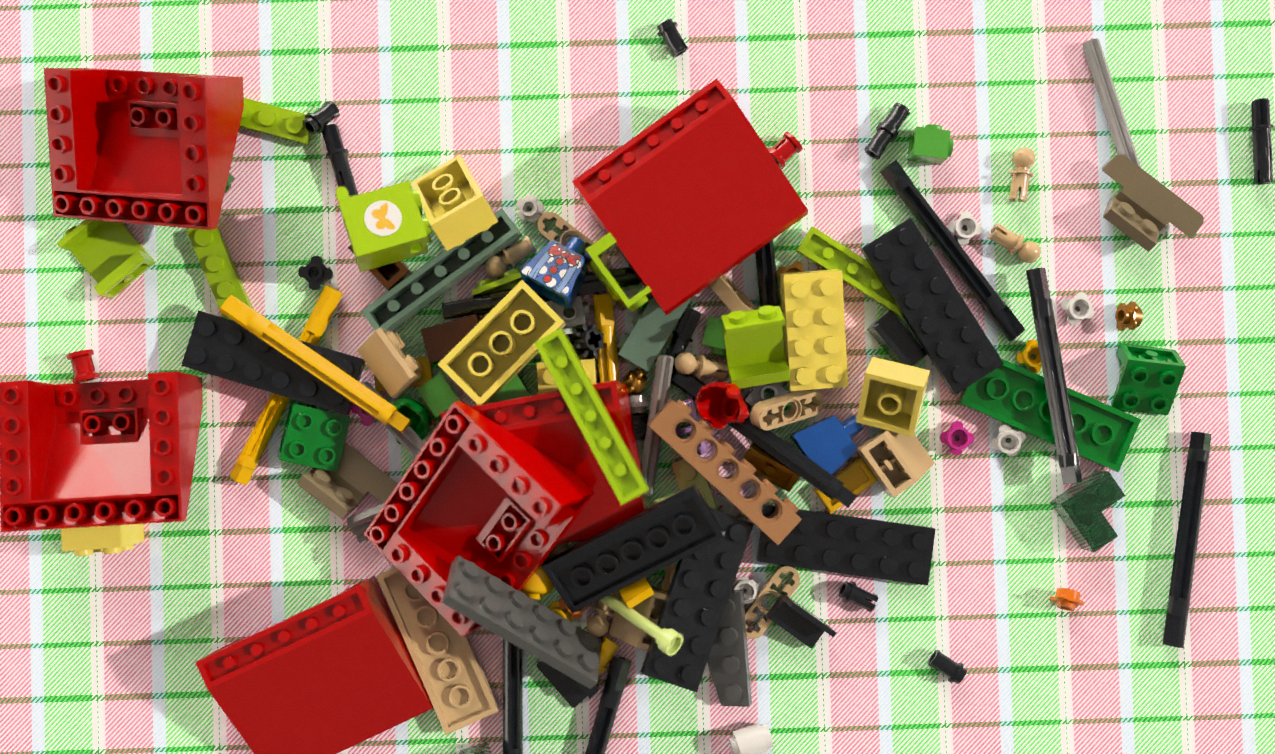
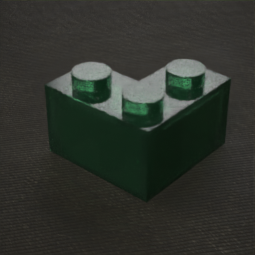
[1050,470,1125,553]

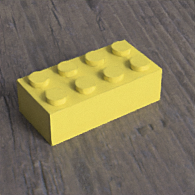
[779,269,848,391]
[438,280,566,405]

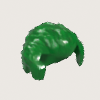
[392,397,431,445]

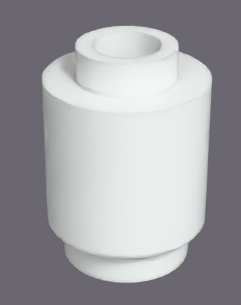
[729,723,774,754]

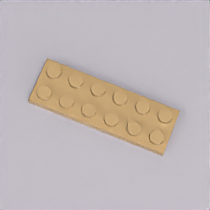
[376,567,500,735]

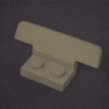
[1102,155,1204,252]
[297,442,398,519]

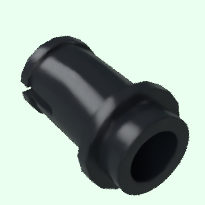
[657,19,689,58]
[303,101,340,135]
[839,581,878,612]
[927,649,967,684]

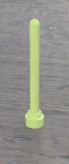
[599,595,683,656]

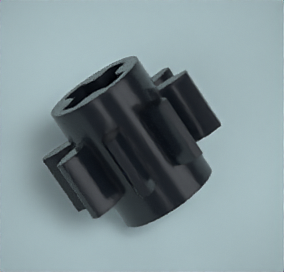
[568,324,604,359]

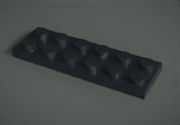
[860,218,1004,395]
[181,310,365,415]
[542,485,725,613]
[757,504,936,585]
[640,507,754,693]

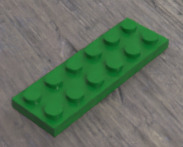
[958,359,1141,472]

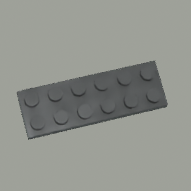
[442,555,601,689]

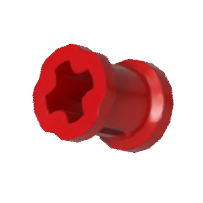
[767,131,803,170]
[66,349,100,383]

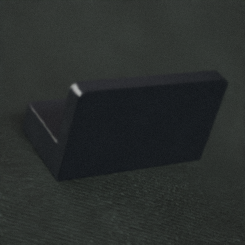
[867,310,927,367]
[766,592,837,649]
[537,661,599,708]

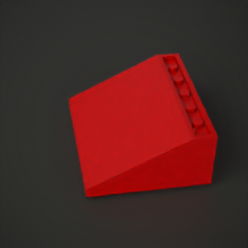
[44,68,244,230]
[572,78,808,315]
[0,371,203,532]
[440,380,648,545]
[364,401,595,637]
[195,576,433,754]

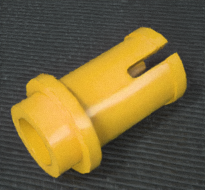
[598,636,620,675]

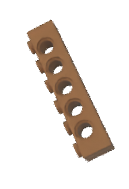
[647,399,802,545]

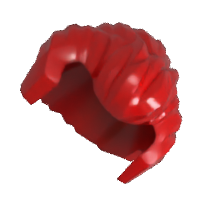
[695,382,749,430]

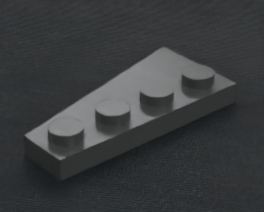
[707,590,752,707]

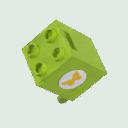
[335,181,432,272]

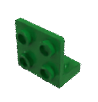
[1111,343,1186,415]
[277,401,351,472]

